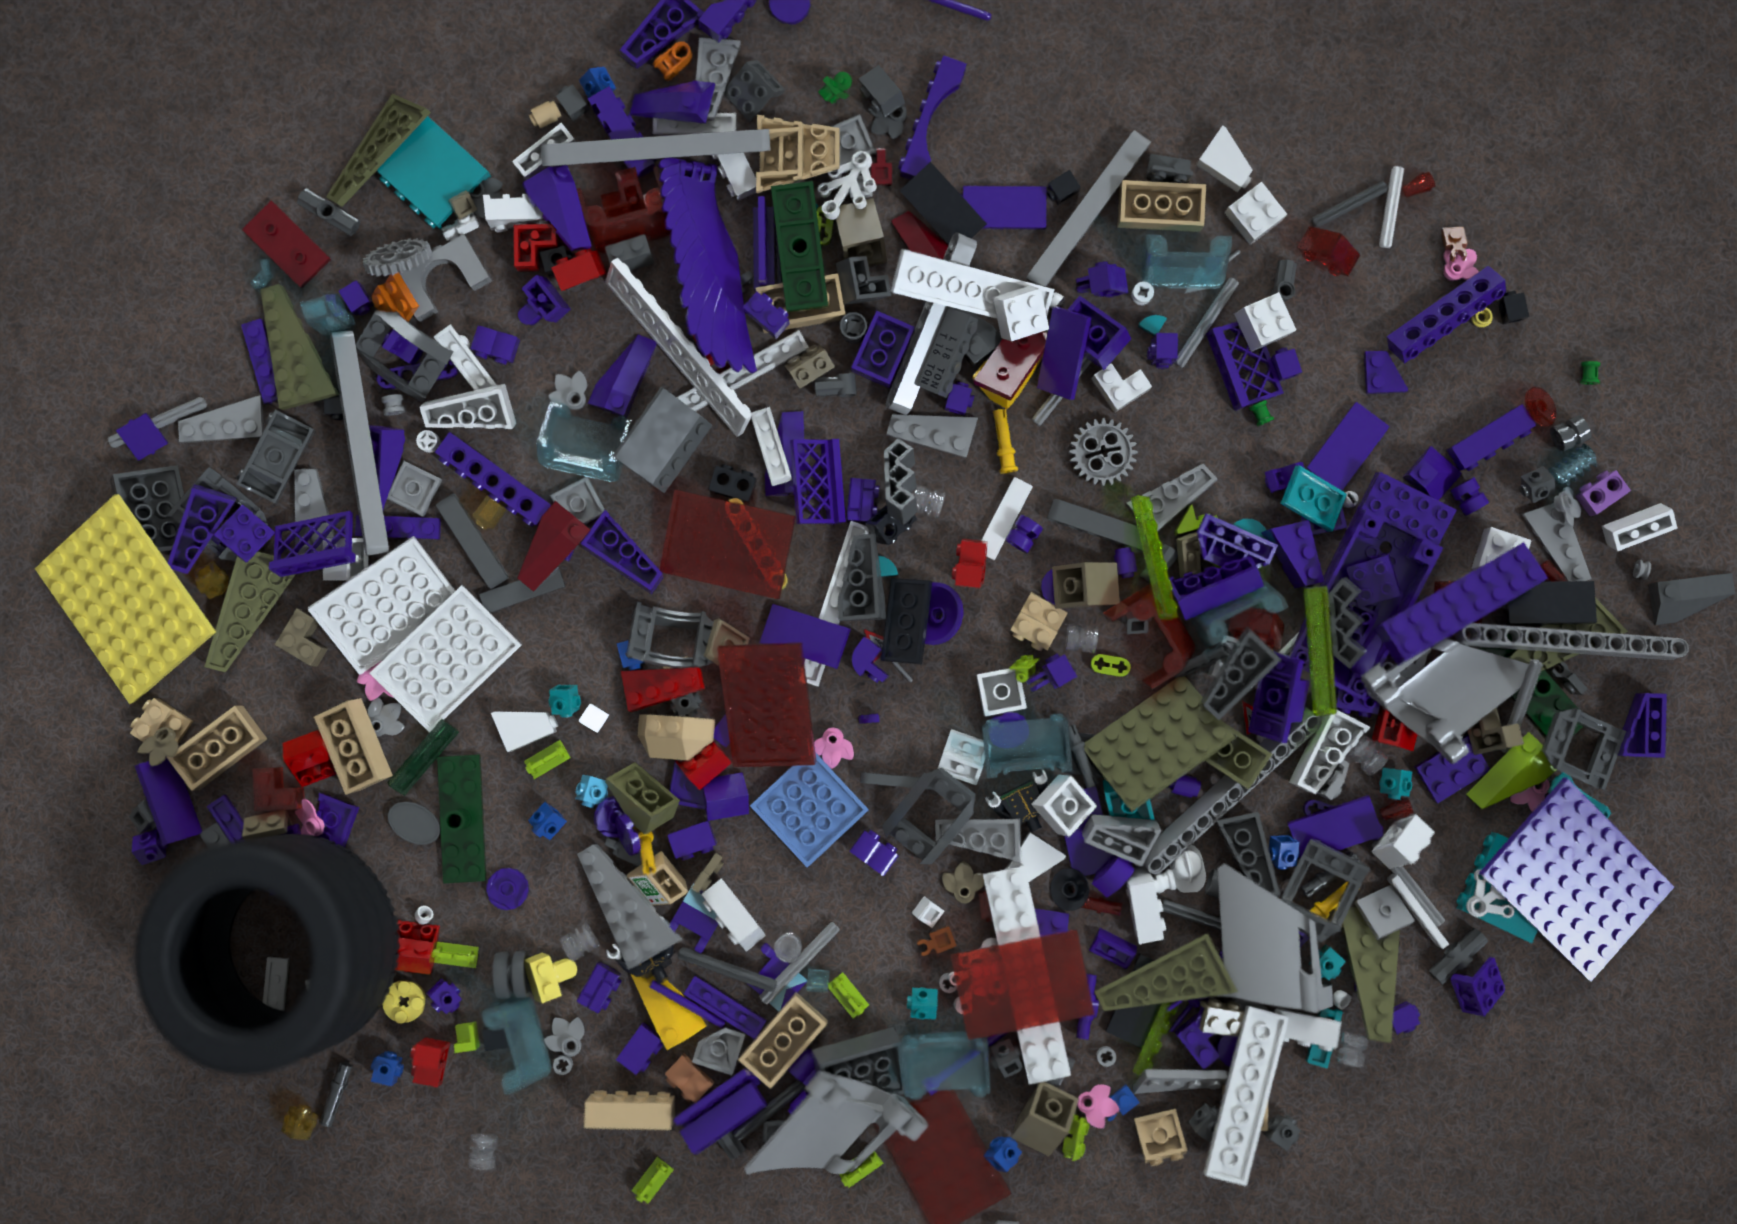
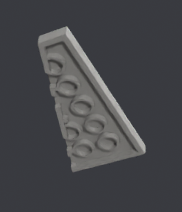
[577,844,682,969]

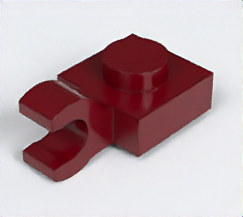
[871,148,892,186]

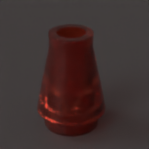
[1402,171,1436,198]
[1380,797,1414,821]

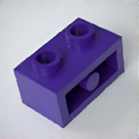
[743,292,790,339]
[1147,333,1178,369]
[1332,686,1380,718]

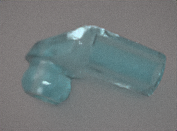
[251,259,272,289]

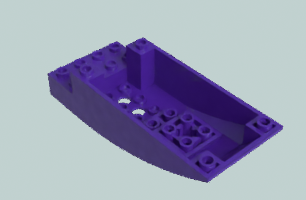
[1290,472,1457,700]

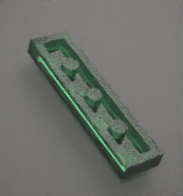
[387,719,459,796]

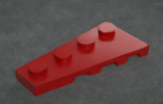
[621,667,705,712]

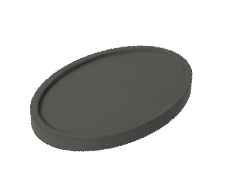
[388,802,441,845]

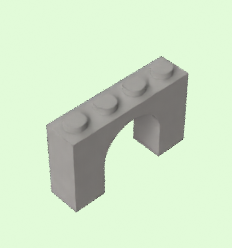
[400,234,492,322]

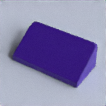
[1089,928,1137,969]

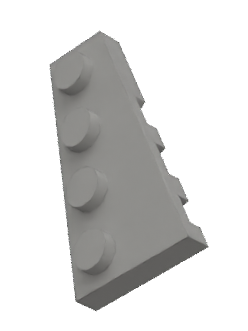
[696,38,741,121]
[178,395,264,443]
[886,414,978,458]
[1126,464,1218,535]
[295,469,335,553]
[1521,503,1591,581]
[935,819,1021,862]
[1133,1069,1228,1094]

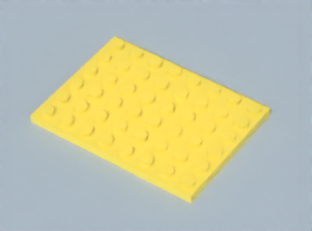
[35,495,216,704]

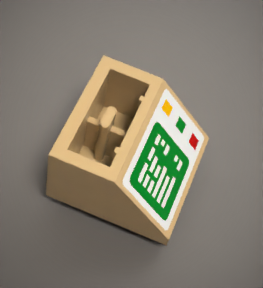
[627,851,688,906]

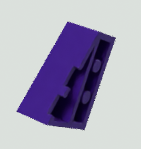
[1261,520,1324,589]
[1618,693,1667,758]

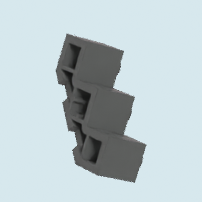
[884,438,918,525]
[1328,577,1367,669]

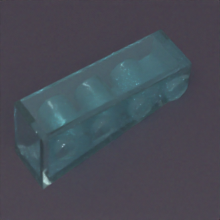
[301,293,355,340]

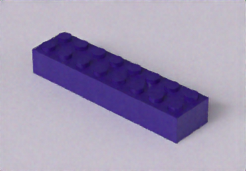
[1375,542,1548,666]

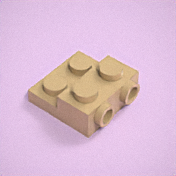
[1011,592,1068,651]
[130,698,193,744]
[1134,1109,1187,1166]

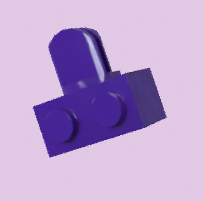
[1075,262,1128,298]
[518,275,571,326]
[1026,653,1077,692]

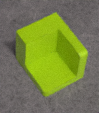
[454,1021,480,1053]

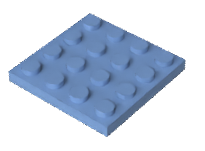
[750,748,869,867]

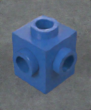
[579,67,616,98]
[528,802,567,840]
[1268,835,1299,869]
[371,1051,404,1086]
[983,1136,1022,1172]

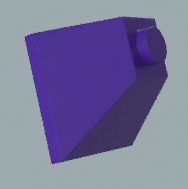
[1403,446,1462,500]

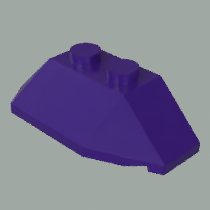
[1197,513,1278,568]

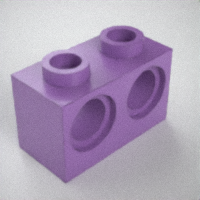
[1575,470,1631,516]

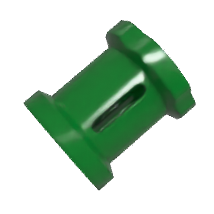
[1580,361,1600,385]
[1249,400,1274,427]

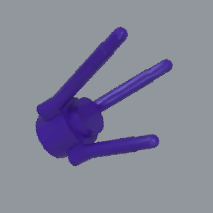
[1167,997,1209,1032]

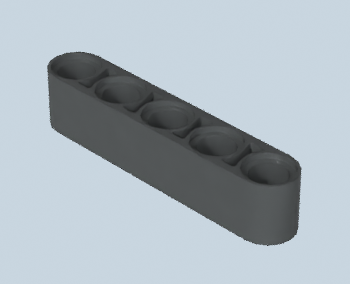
[436,493,509,589]
[1047,499,1150,552]

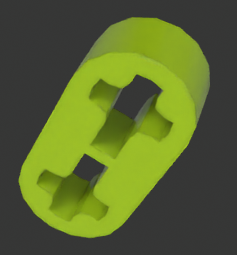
[816,206,834,246]
[1090,654,1131,677]

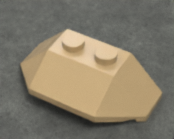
[638,715,715,761]

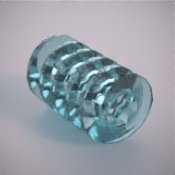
[1549,443,1598,487]

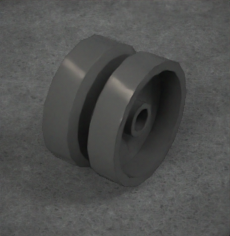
[493,950,531,999]

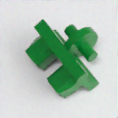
[818,72,852,104]

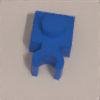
[1107,1084,1140,1121]

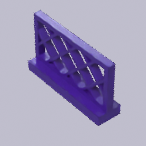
[753,196,775,291]
[1206,322,1284,411]
[790,439,846,525]
[269,511,356,577]
[673,1067,762,1125]

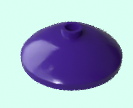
[925,582,963,645]

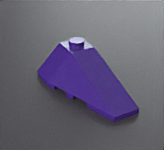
[630,81,715,124]
[522,165,591,251]

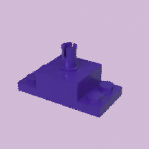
[1248,651,1310,743]

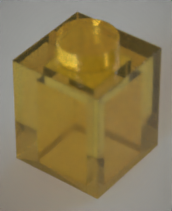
[472,496,507,530]

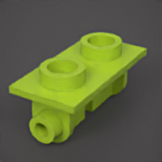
[1010,655,1040,683]
[524,740,571,779]
[432,942,479,968]
[826,972,869,1018]
[1062,1114,1089,1161]
[839,1151,884,1188]
[631,1157,674,1204]

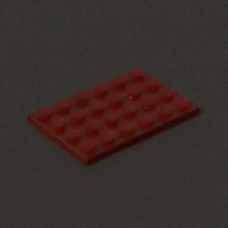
[660,490,796,599]
[717,642,817,767]
[951,929,1095,1040]
[875,1080,1011,1224]

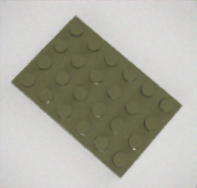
[1084,676,1235,812]

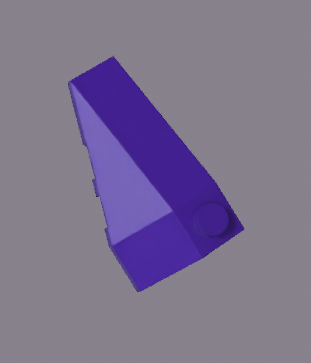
[588,335,657,419]
[765,411,807,496]
[369,425,405,509]

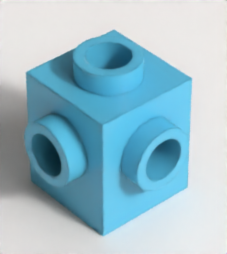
[576,775,608,808]

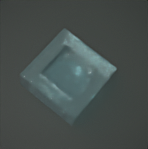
[806,969,829,993]

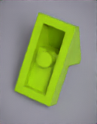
[1175,505,1218,536]

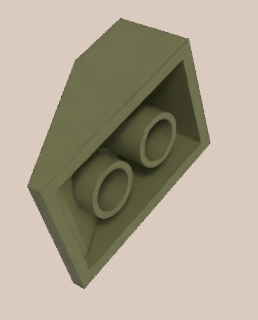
[1204,723,1273,790]
[605,762,680,835]

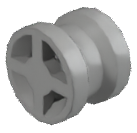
[381,394,405,415]

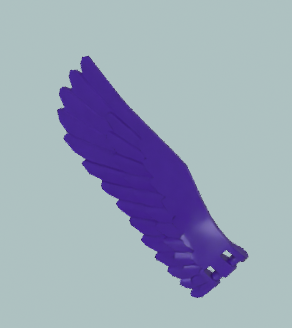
[658,158,757,373]

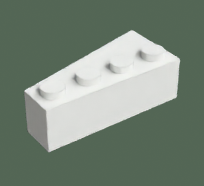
[420,384,516,429]
[1289,707,1370,794]

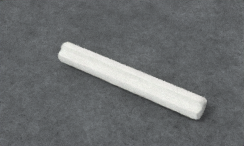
[1379,166,1404,248]

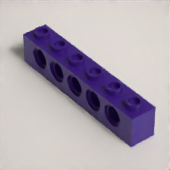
[1387,266,1506,364]
[435,432,551,527]

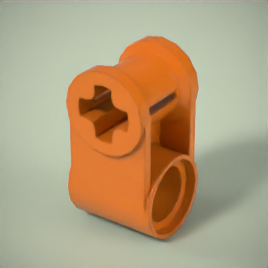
[653,42,693,81]

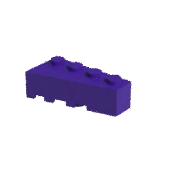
[620,0,704,69]
[588,86,657,181]
[168,484,236,574]
[581,510,663,595]
[1166,556,1264,620]

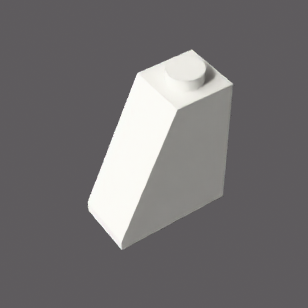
[1196,125,1252,192]
[491,712,558,752]
[1005,832,1066,882]

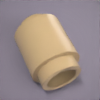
[529,101,561,129]

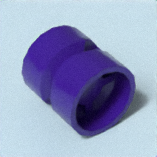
[1450,477,1489,516]
[1005,514,1043,554]

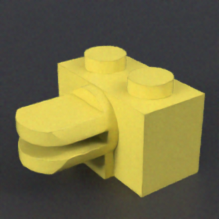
[524,953,577,1003]

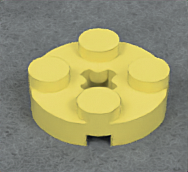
[382,980,426,1024]

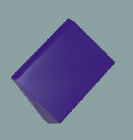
[702,772,749,821]

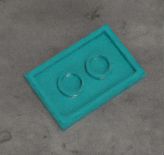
[1281,465,1347,532]

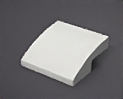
[937,729,991,785]

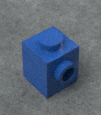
[617,640,646,671]

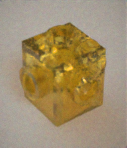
[194,561,229,599]
[281,1104,318,1140]

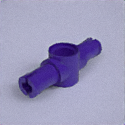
[1074,974,1099,1040]

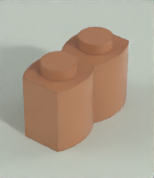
[665,1053,714,1104]

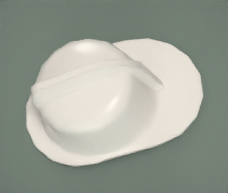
[1169,845,1206,893]

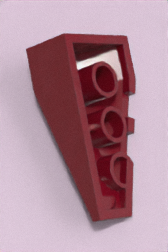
[891,211,948,260]
[517,501,590,592]

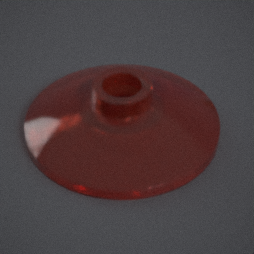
[1525,387,1557,427]

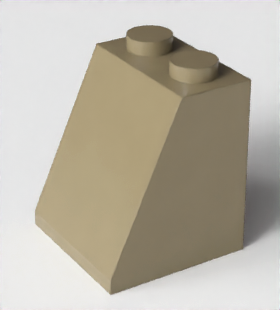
[835,198,887,267]
[1052,562,1120,609]
[1011,1082,1079,1156]

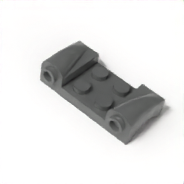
[236,410,316,504]

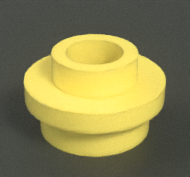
[1471,307,1493,328]

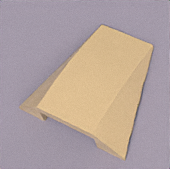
[756,115,840,193]

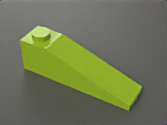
[1466,732,1557,810]

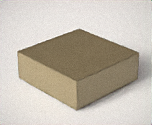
[448,190,477,220]

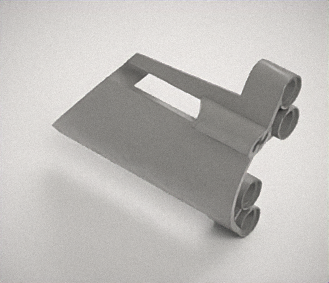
[1361,639,1529,764]
[1217,864,1333,1012]
[744,1071,929,1174]

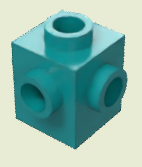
[549,685,581,718]
[1379,768,1412,800]
[1309,945,1346,980]
[907,987,938,1019]

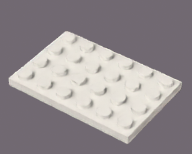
[308,536,455,675]
[370,585,522,733]

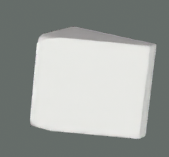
[579,704,609,733]
[912,896,944,928]

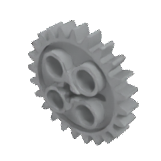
[363,238,432,276]
[1069,418,1138,487]

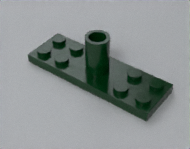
[771,181,828,312]
[1478,633,1582,737]
[437,754,487,884]

